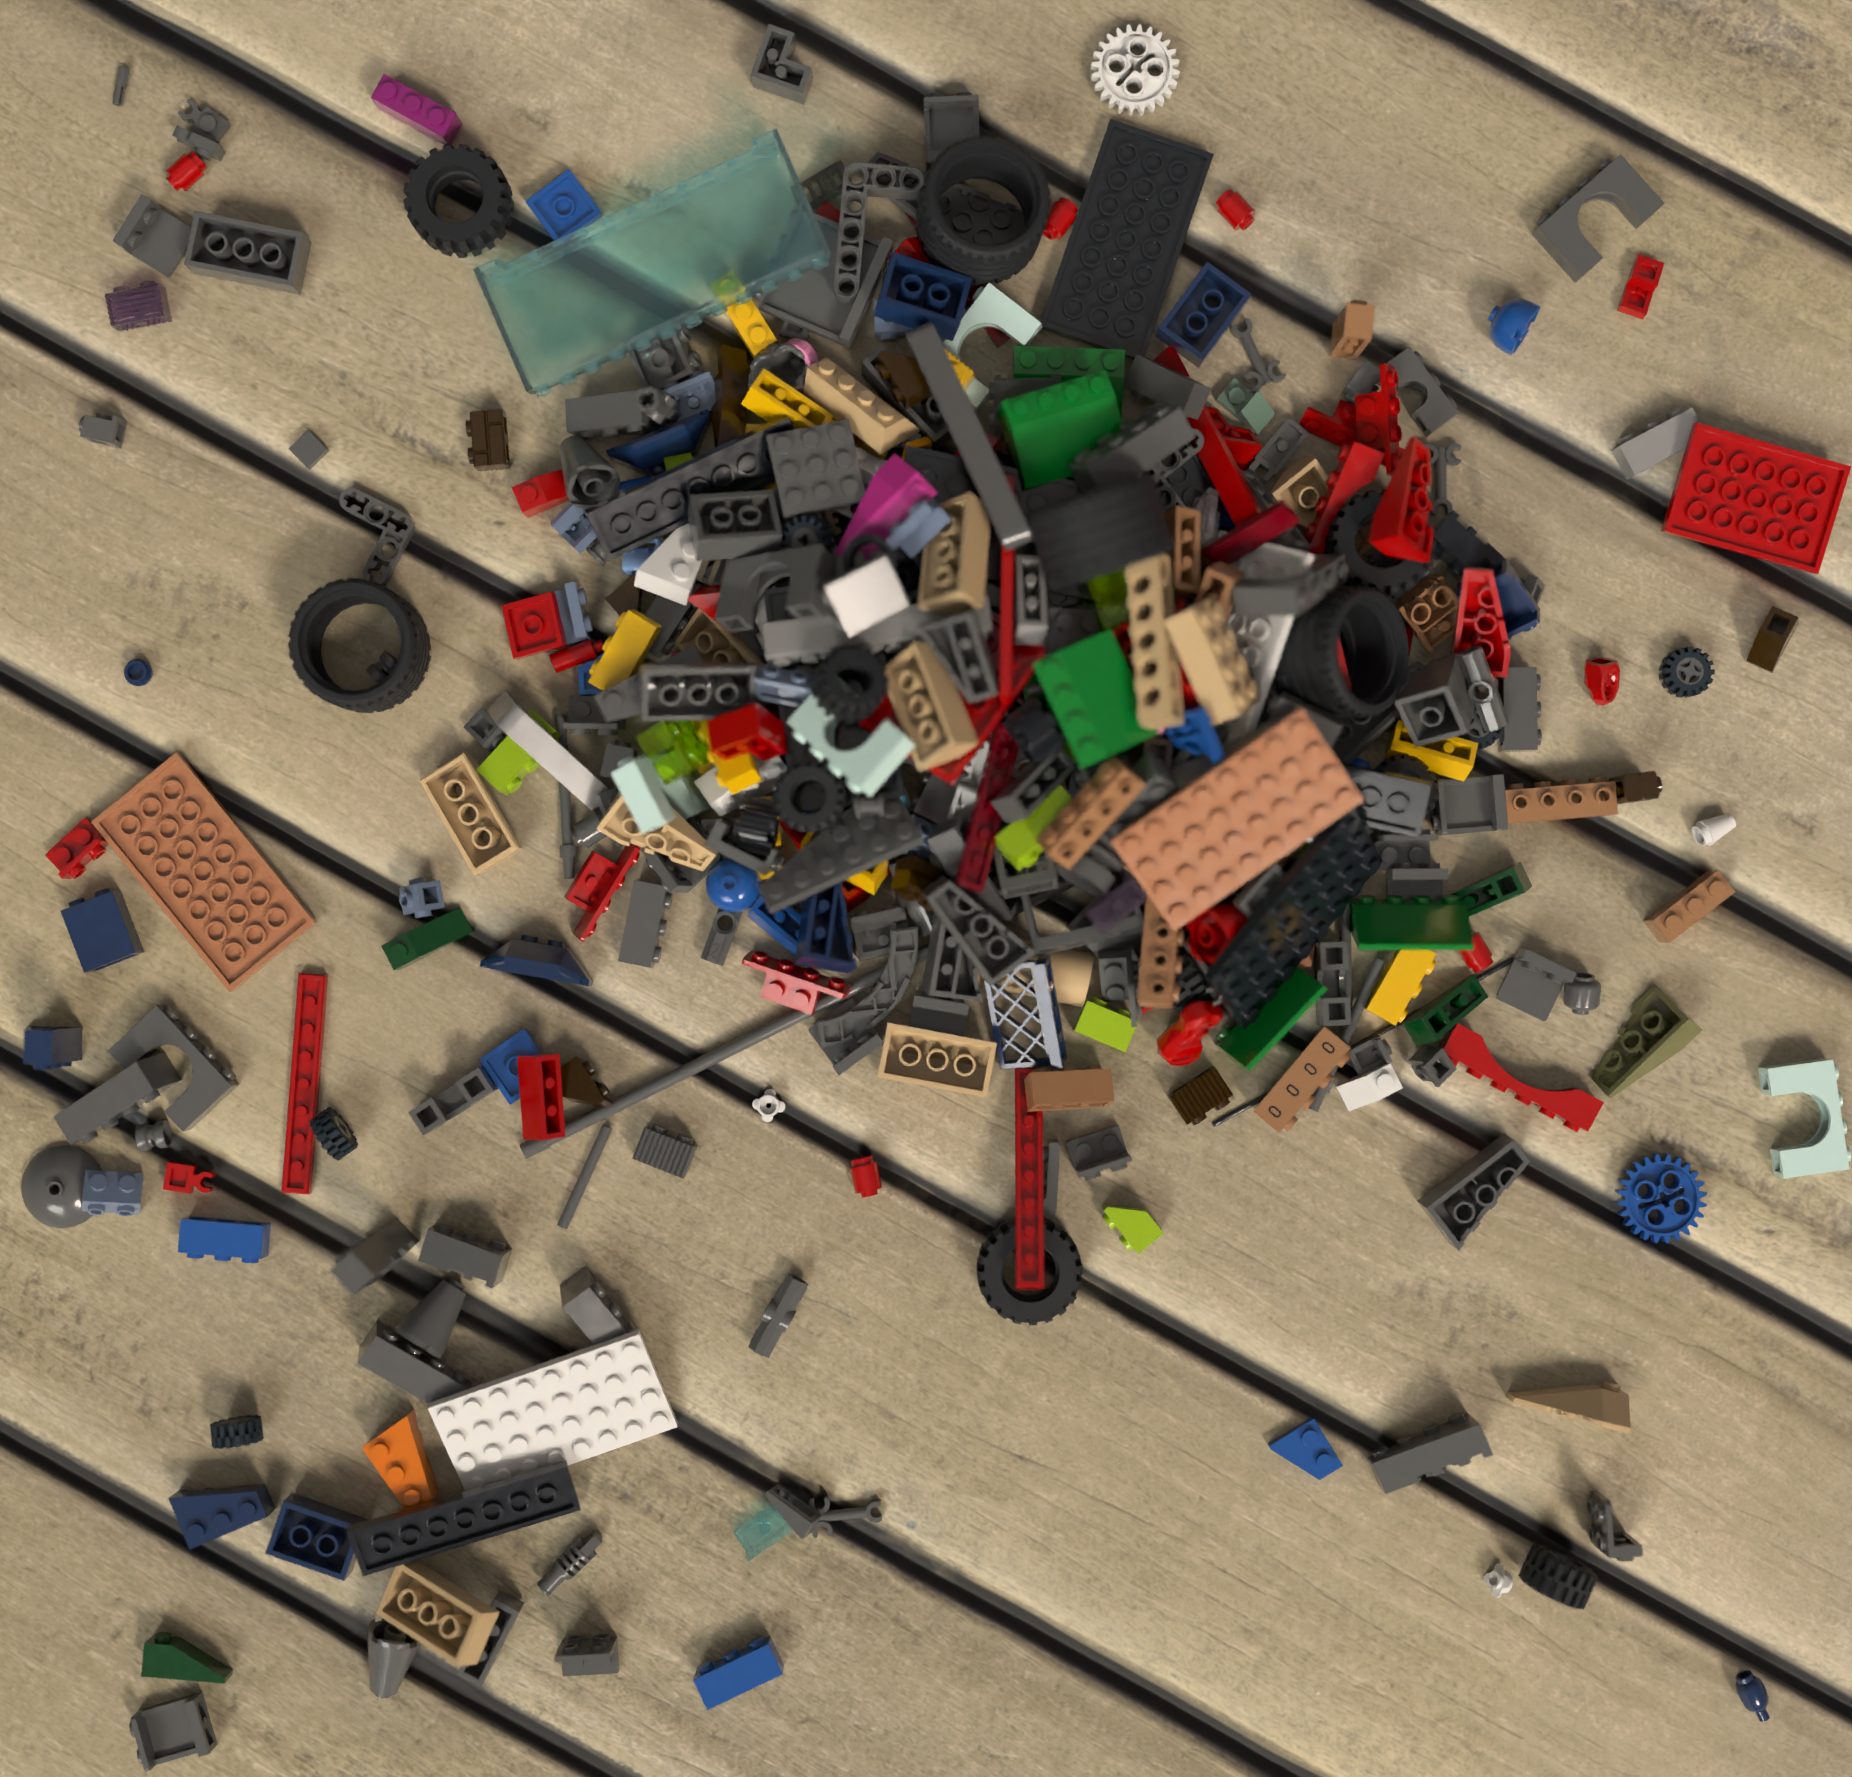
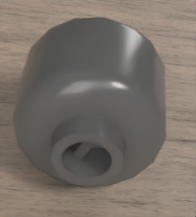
[1563,972,1601,1015]

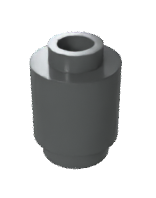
[572,811,607,848]

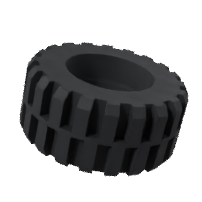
[403,144,514,258]
[1324,489,1436,599]
[976,1217,1083,1326]

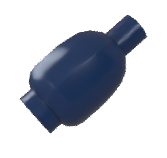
[1735,1670,1770,1722]

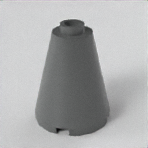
[559,436,620,510]
[394,1278,467,1359]
[367,1618,421,1698]

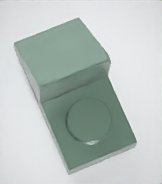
[1216,378,1275,436]

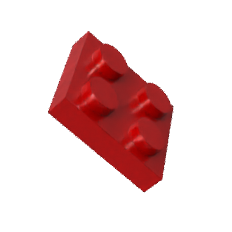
[501,592,567,659]

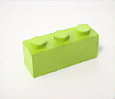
[476,709,562,796]
[995,785,1073,871]

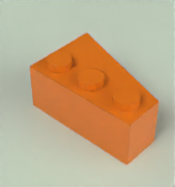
[362,1409,439,1509]

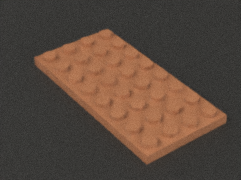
[1109,707,1364,931]
[91,752,317,992]

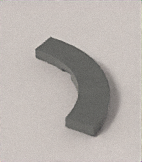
[817,926,918,1048]

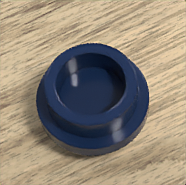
[124,659,153,686]

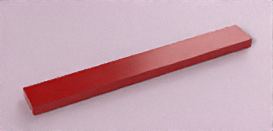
[1154,346,1262,527]
[1000,476,1016,703]
[281,973,328,1195]
[1015,1067,1044,1289]

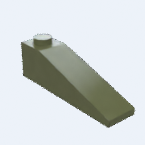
[1592,984,1702,1098]

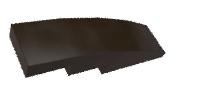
[711,344,747,448]

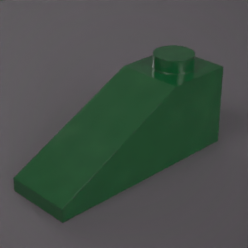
[1449,861,1532,917]
[381,907,474,970]
[1402,974,1489,1046]
[141,1632,233,1684]

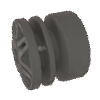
[1054,833,1124,897]

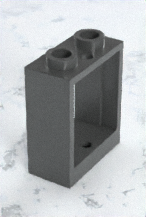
[993,821,1058,899]

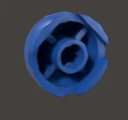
[1488,298,1541,356]
[706,858,761,912]

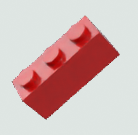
[517,1053,566,1140]

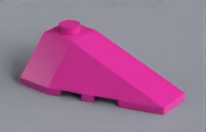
[834,454,937,561]

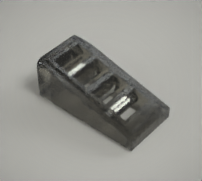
[792,160,852,211]

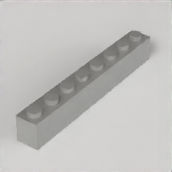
[762,596,993,667]

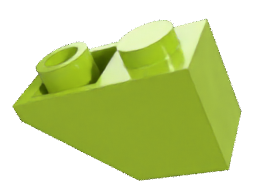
[1102,1204,1164,1254]

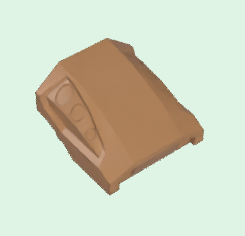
[1395,573,1459,654]

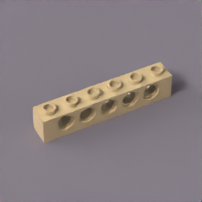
[1124,554,1184,730]

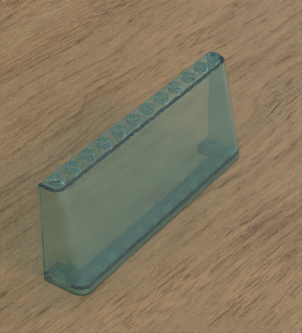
[473,128,832,397]

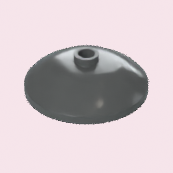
[21,1145,102,1228]

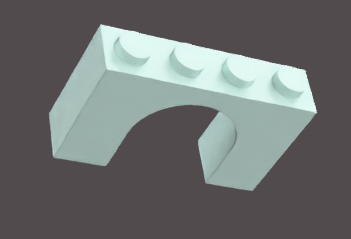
[940,283,1042,413]
[787,676,916,797]
[611,749,710,834]
[1758,1058,1851,1179]

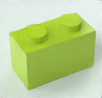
[1073,997,1138,1052]

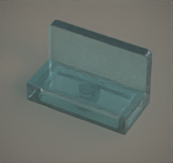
[734,1505,793,1561]

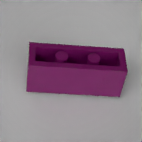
[371,74,462,145]

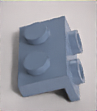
[663,370,716,423]
[886,498,951,558]
[550,502,596,554]
[553,582,593,645]
[754,664,815,708]
[82,1170,144,1217]

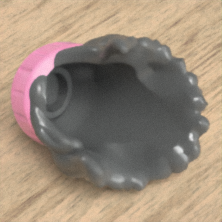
[747,338,819,394]

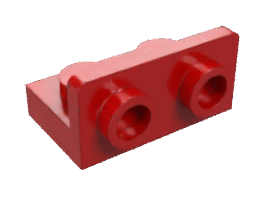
[45,818,108,879]

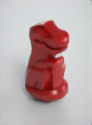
[1156,1001,1223,1066]

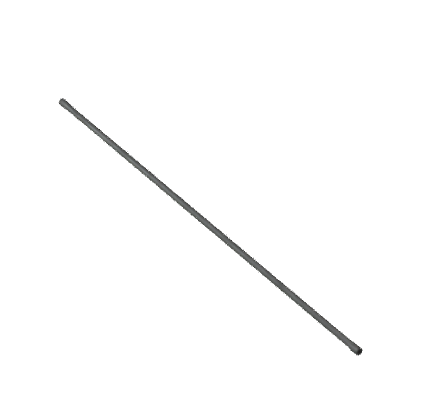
[520,684,1483,1159]

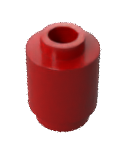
[165,150,208,192]
[1215,189,1256,231]
[1043,197,1078,240]
[1458,930,1494,973]
[850,1155,882,1198]

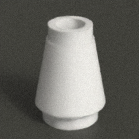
[1692,813,1736,846]

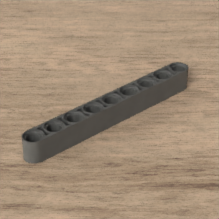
[905,321,1033,552]

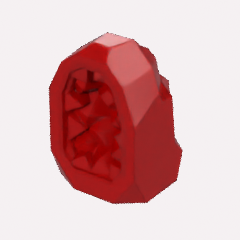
[1584,657,1620,706]

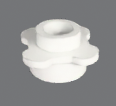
[752,1089,785,1122]
[1484,1563,1513,1598]

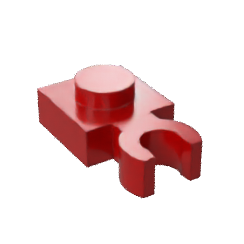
[163,1161,216,1194]

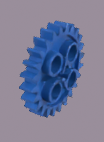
[1614,1153,1707,1243]

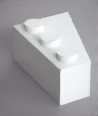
[634,523,703,606]
[694,755,787,816]

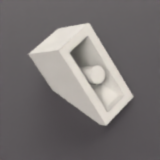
[1335,1063,1403,1111]

